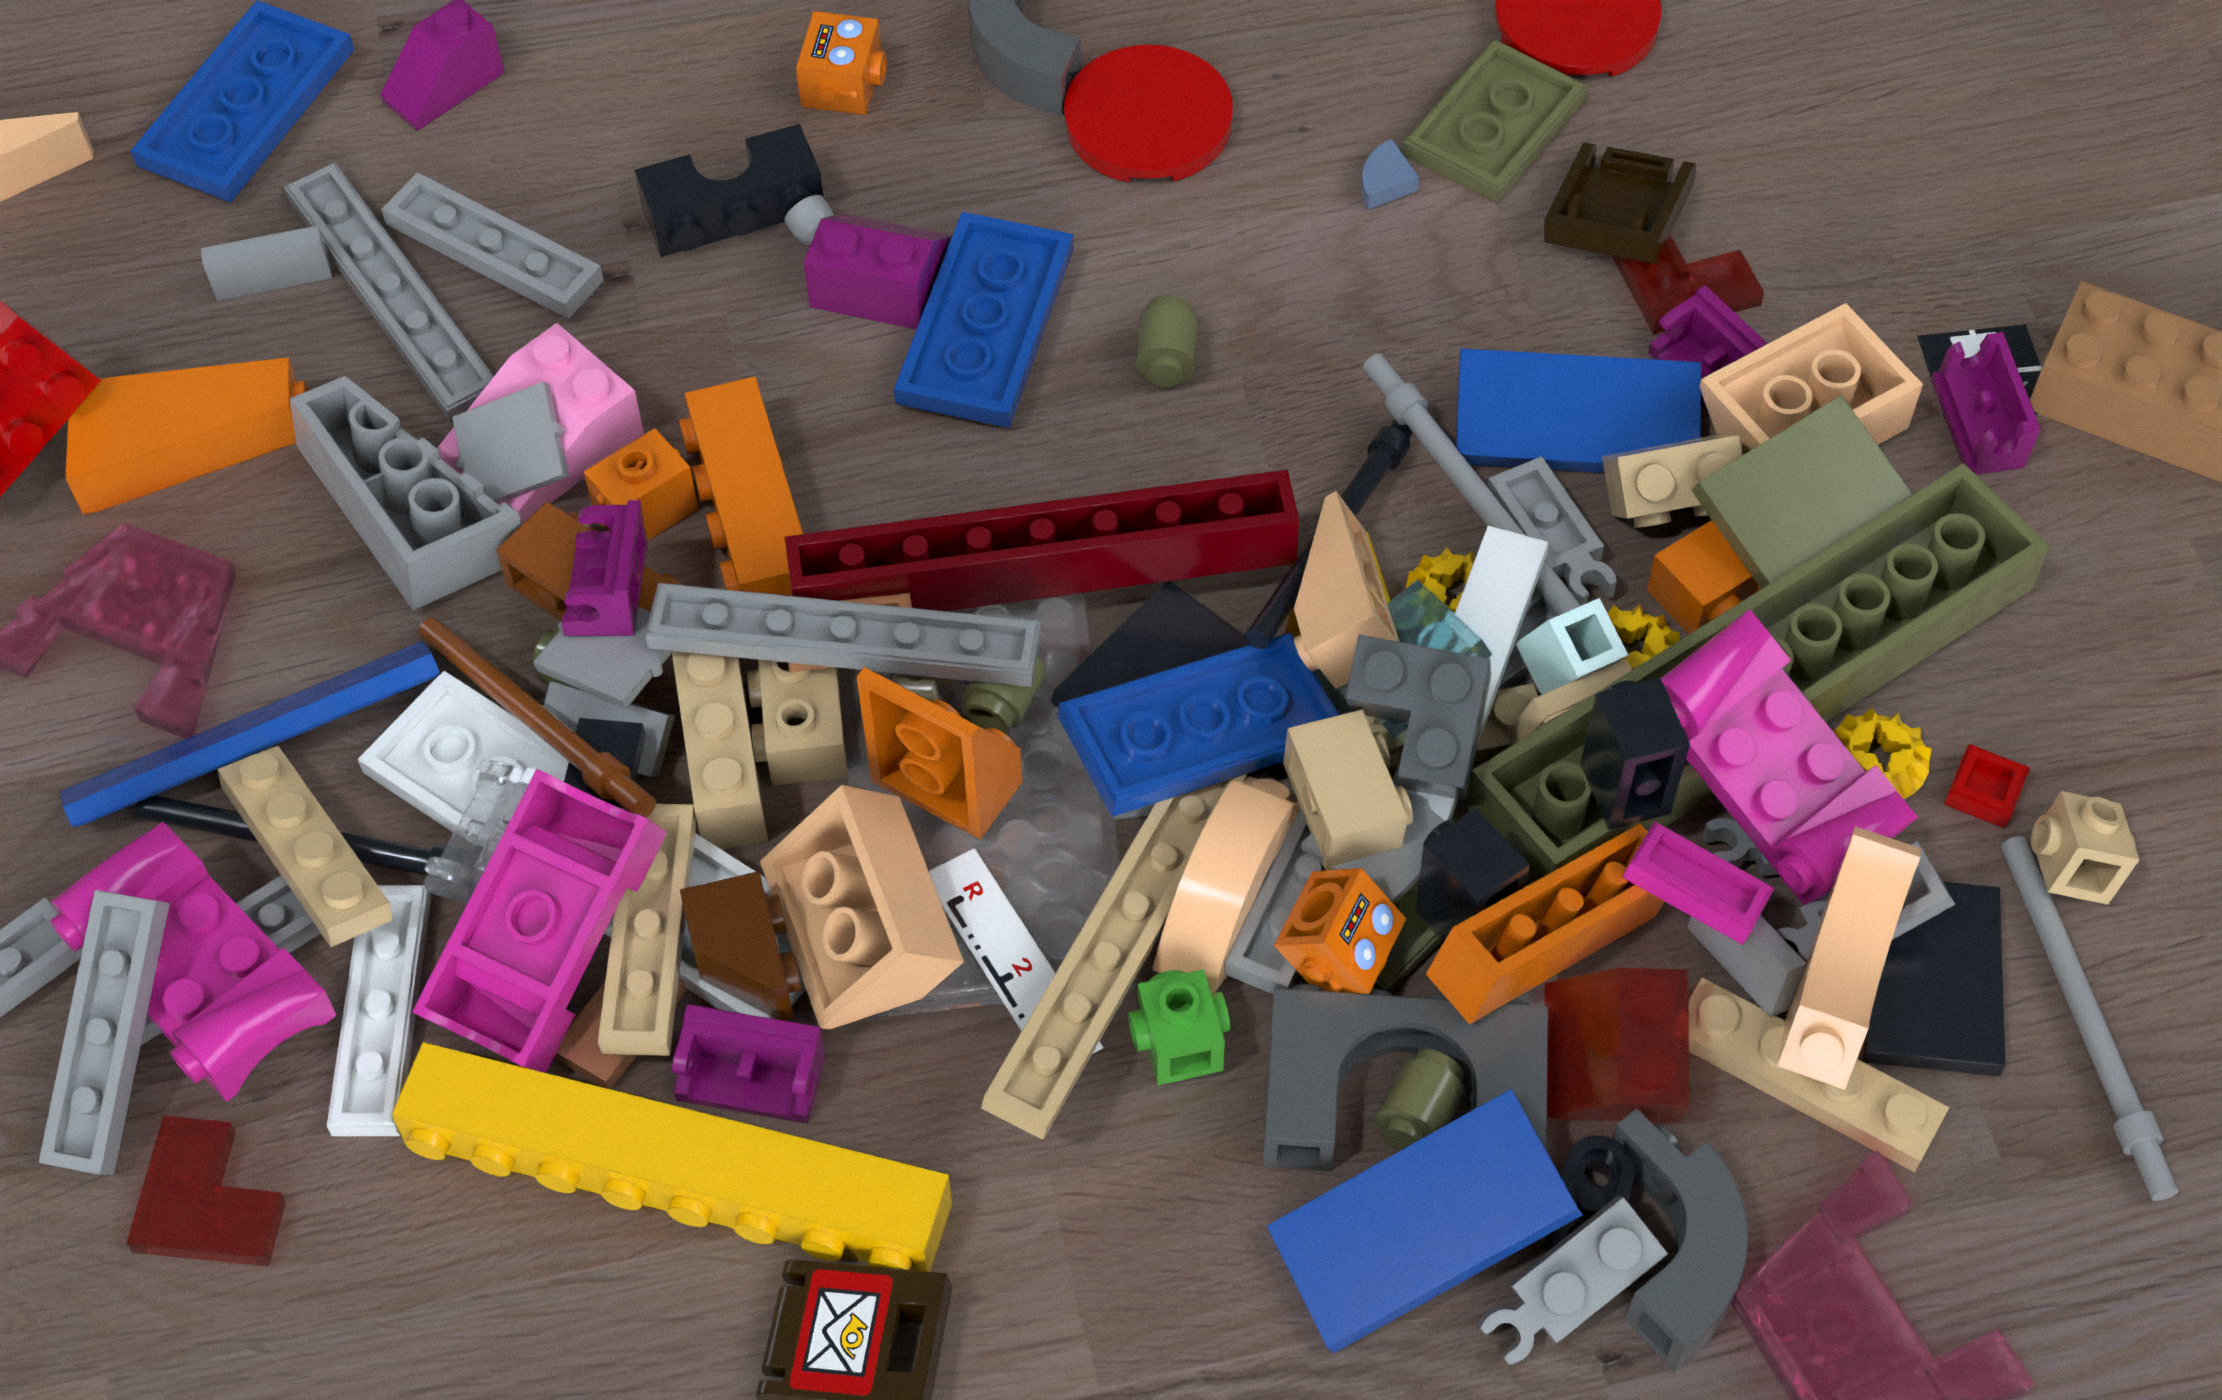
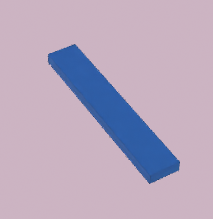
[60,641,440,828]

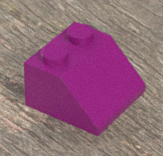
[803,213,952,329]

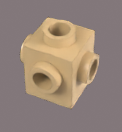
[2031,791,2139,905]

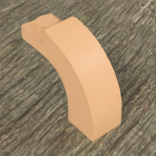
[1152,776,1301,993]

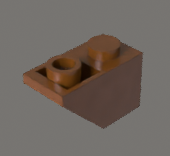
[680,871,802,1021]

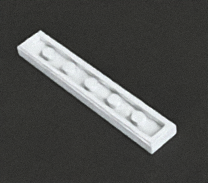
[1392,526,1548,821]

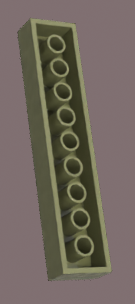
[1466,463,2050,884]

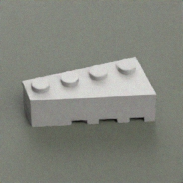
[289,376,521,611]

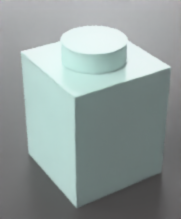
[1515,598,1628,695]

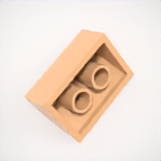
[1699,303,1923,456]
[760,785,964,1029]

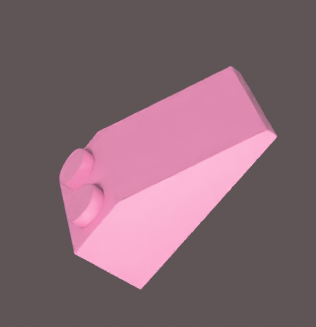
[437,323,644,525]

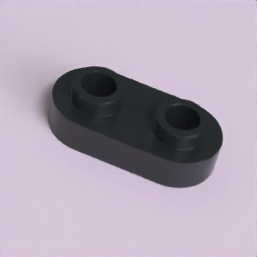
[1545,1136,1635,1251]

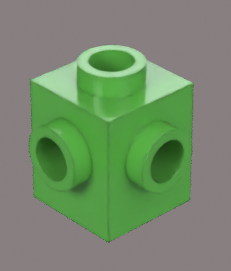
[1128,969,1230,1086]

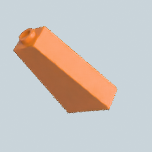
[65,357,309,514]

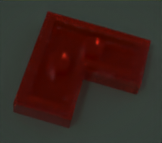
[1612,235,1764,335]
[126,1116,286,1267]

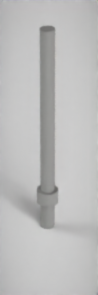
[1363,353,1581,616]
[2001,836,2179,1201]

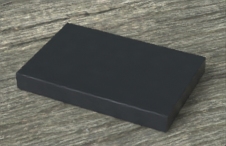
[1050,581,1250,708]
[1863,882,2005,1076]

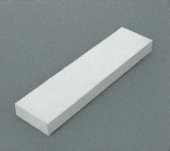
[327,885,432,1136]

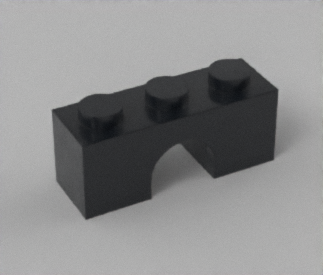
[634,124,824,257]

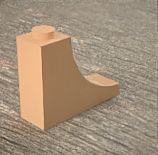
[1777,826,1921,1090]

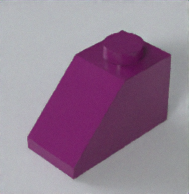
[380,0,504,131]

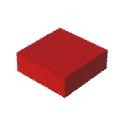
[1943,744,2031,829]

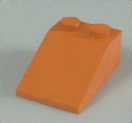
[857,667,1023,840]

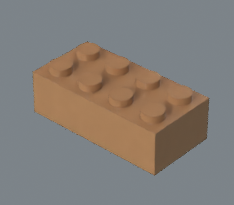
[2030,281,2222,483]

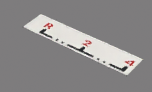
[929,848,1103,1054]

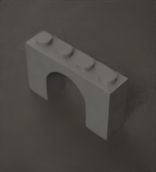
[1263,984,1548,1172]

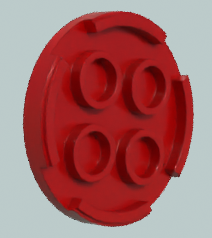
[1494,0,1662,77]
[1064,44,1233,183]

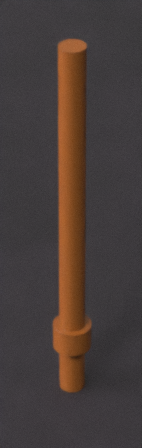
[418,617,656,818]

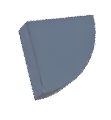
[1361,139,1419,210]

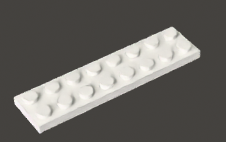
[358,671,806,1020]

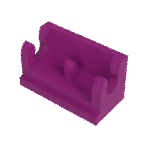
[1648,286,1768,409]
[1931,332,2041,475]
[561,500,647,636]
[672,1004,826,1124]

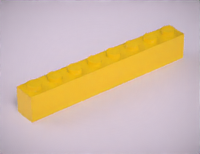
[392,1042,952,1272]

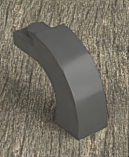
[968,0,1081,116]
[1612,1108,1748,1372]

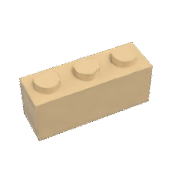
[672,651,768,850]

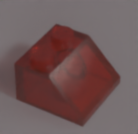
[1544,968,1689,1123]

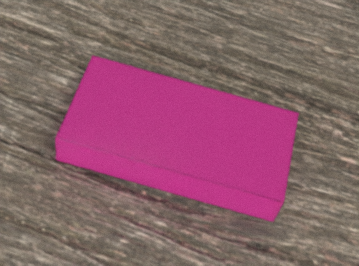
[1622,821,1774,945]

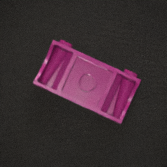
[1661,609,1918,906]
[412,769,667,1073]
[49,821,336,1102]

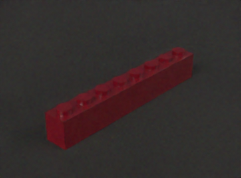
[784,469,1300,611]

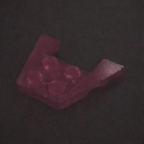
[0,523,236,739]
[1731,1151,2035,1400]

